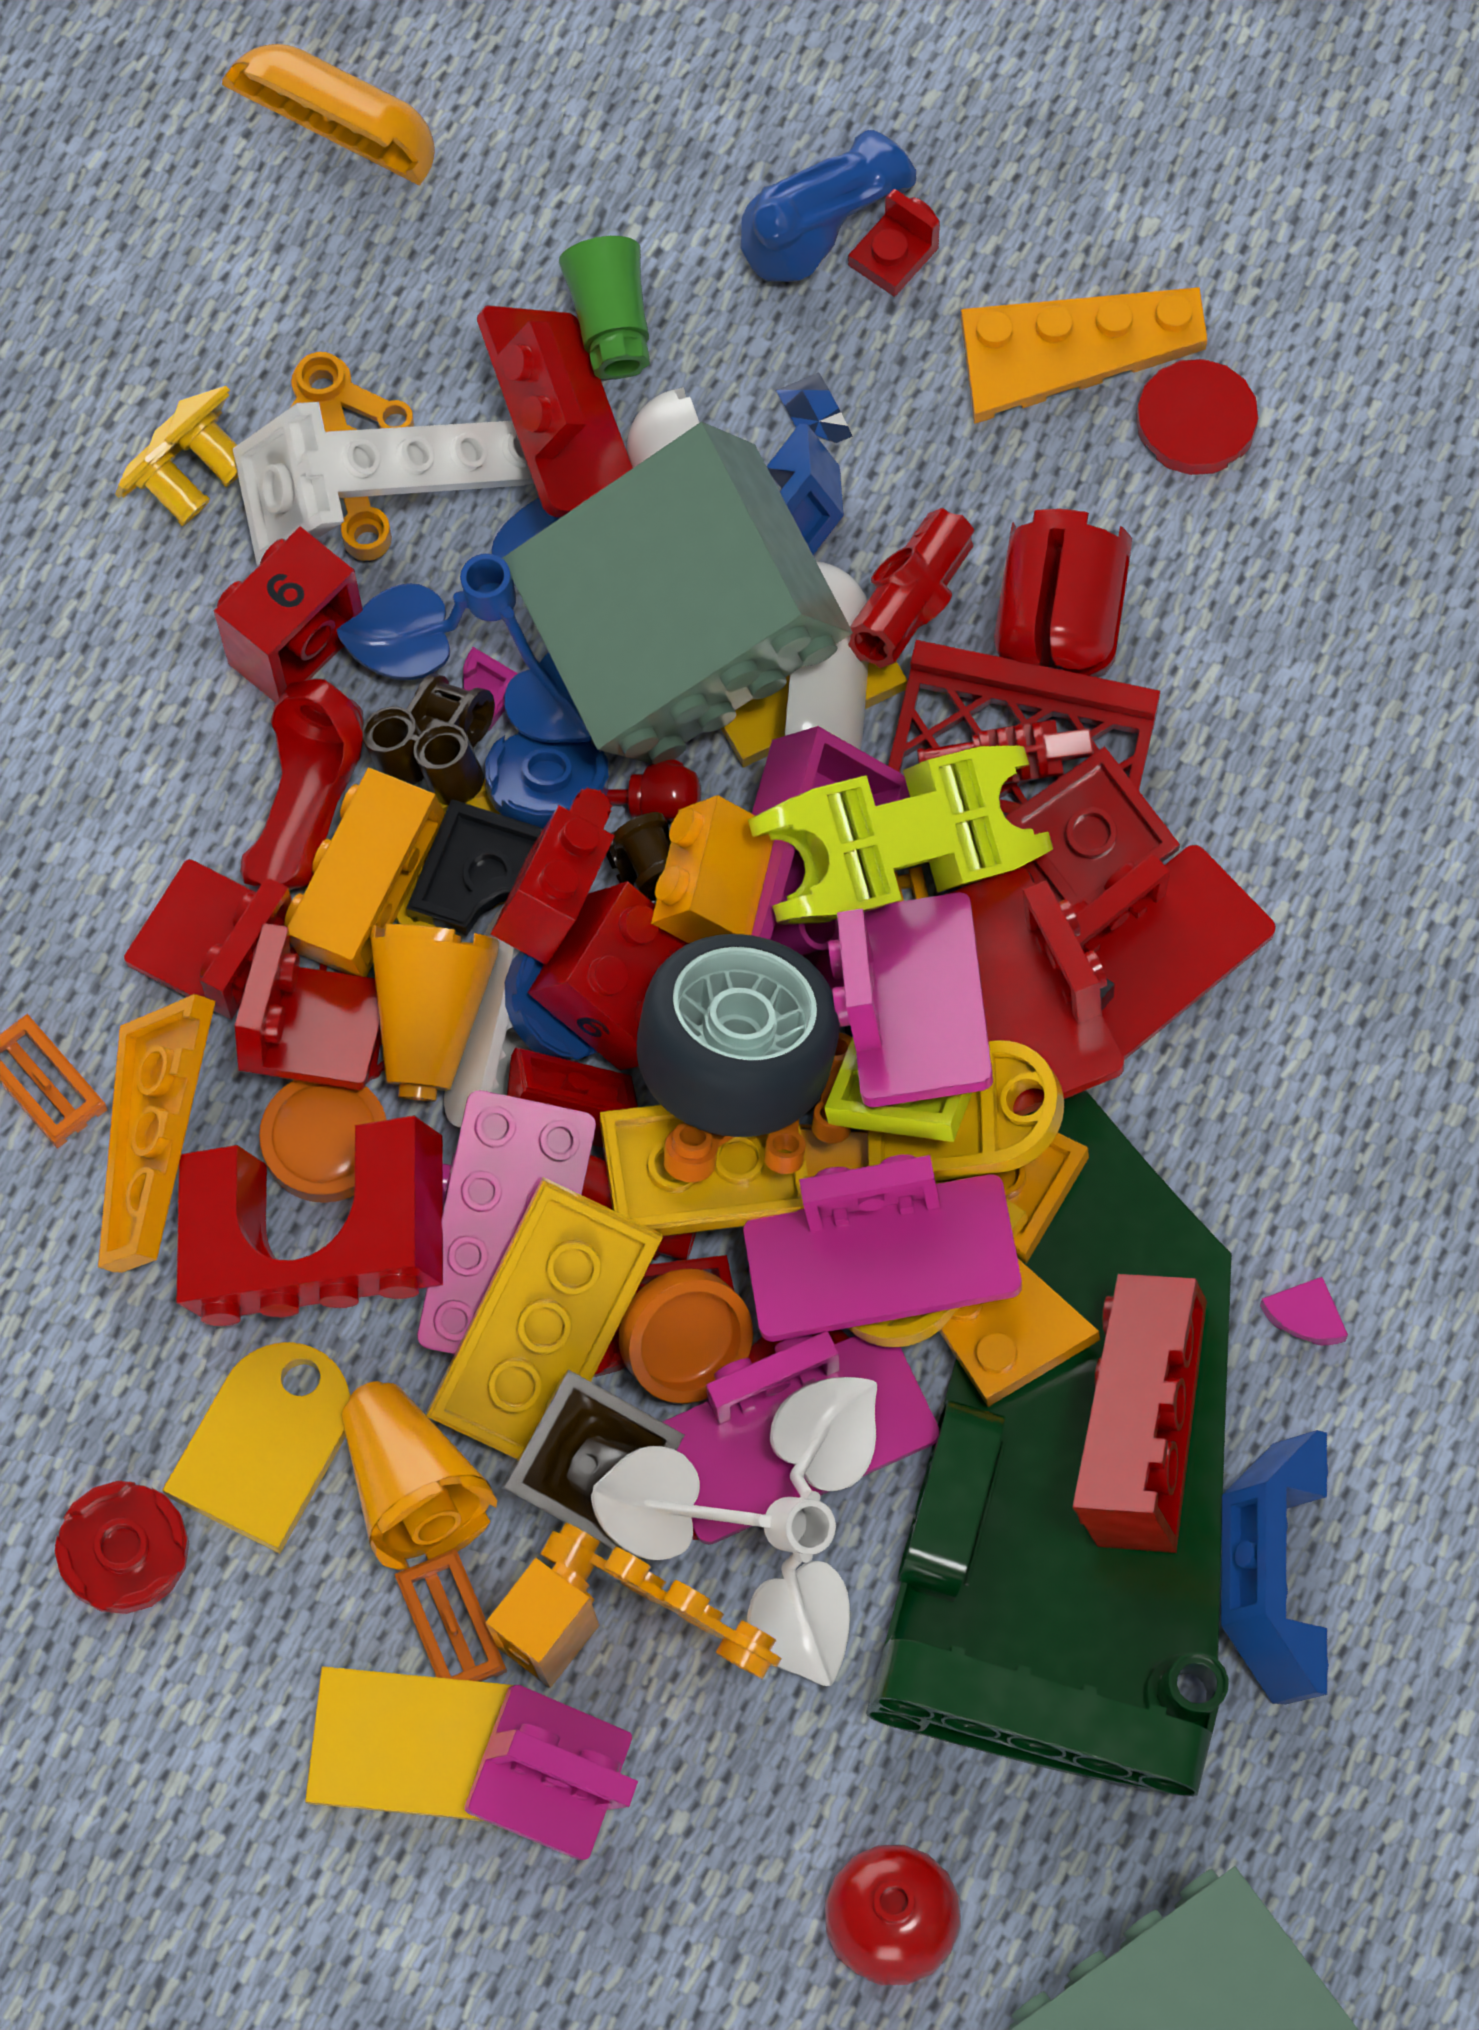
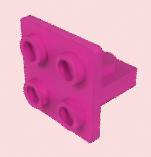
[465,1685,638,1860]

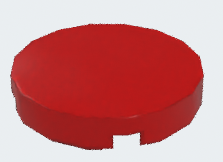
[1136,359,1259,475]
[54,1481,190,1614]

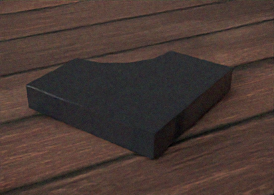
[406,799,544,936]

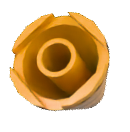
[371,924,499,1102]
[342,1381,498,1570]

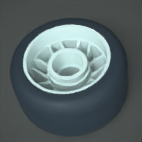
[637,934,840,1137]

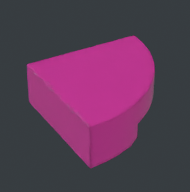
[463,647,518,731]
[1260,1277,1348,1346]

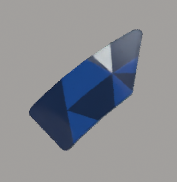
[775,372,853,443]

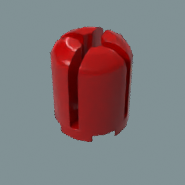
[994,508,1132,678]

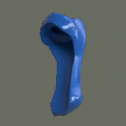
[740,130,916,282]

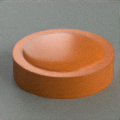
[259,1080,387,1203]
[619,1269,753,1403]

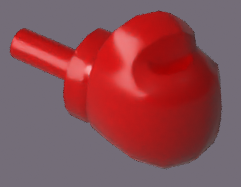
[606,759,702,823]

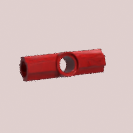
[848,508,975,668]

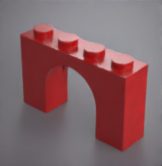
[176,1115,443,1326]

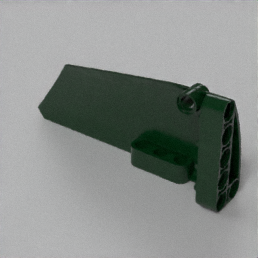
[866,1090,1232,1797]

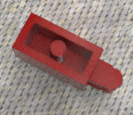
[490,787,615,965]

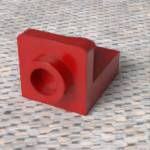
[848,189,940,297]

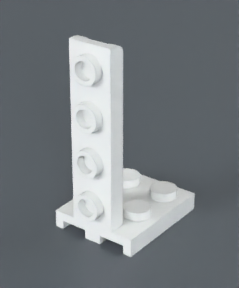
[233,402,534,566]

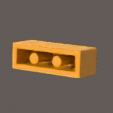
[285,767,445,977]

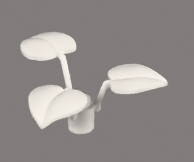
[591,1377,877,1686]

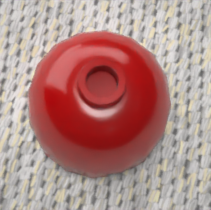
[825,1845,961,1985]

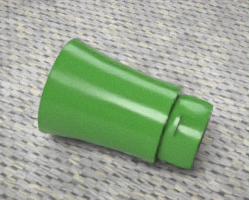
[558,236,650,380]

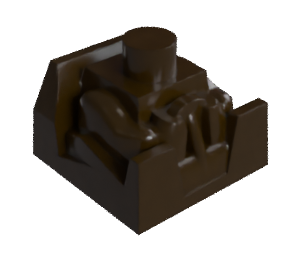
[501,1370,685,1550]

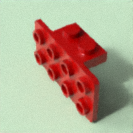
[477,305,633,517]
[1072,845,1276,1060]
[947,867,1125,1116]

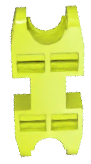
[748,746,1053,925]

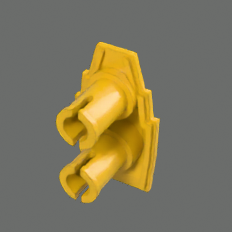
[115,386,238,526]

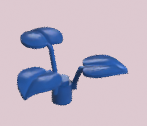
[337,498,591,743]

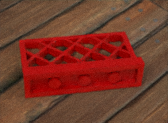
[888,640,1161,816]

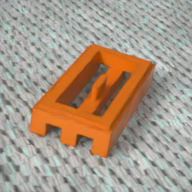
[0,1014,108,1149]
[394,1548,507,1682]

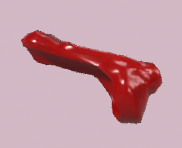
[240,678,364,890]

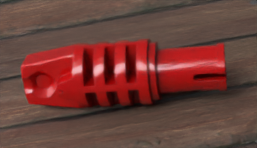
[917,720,1094,784]

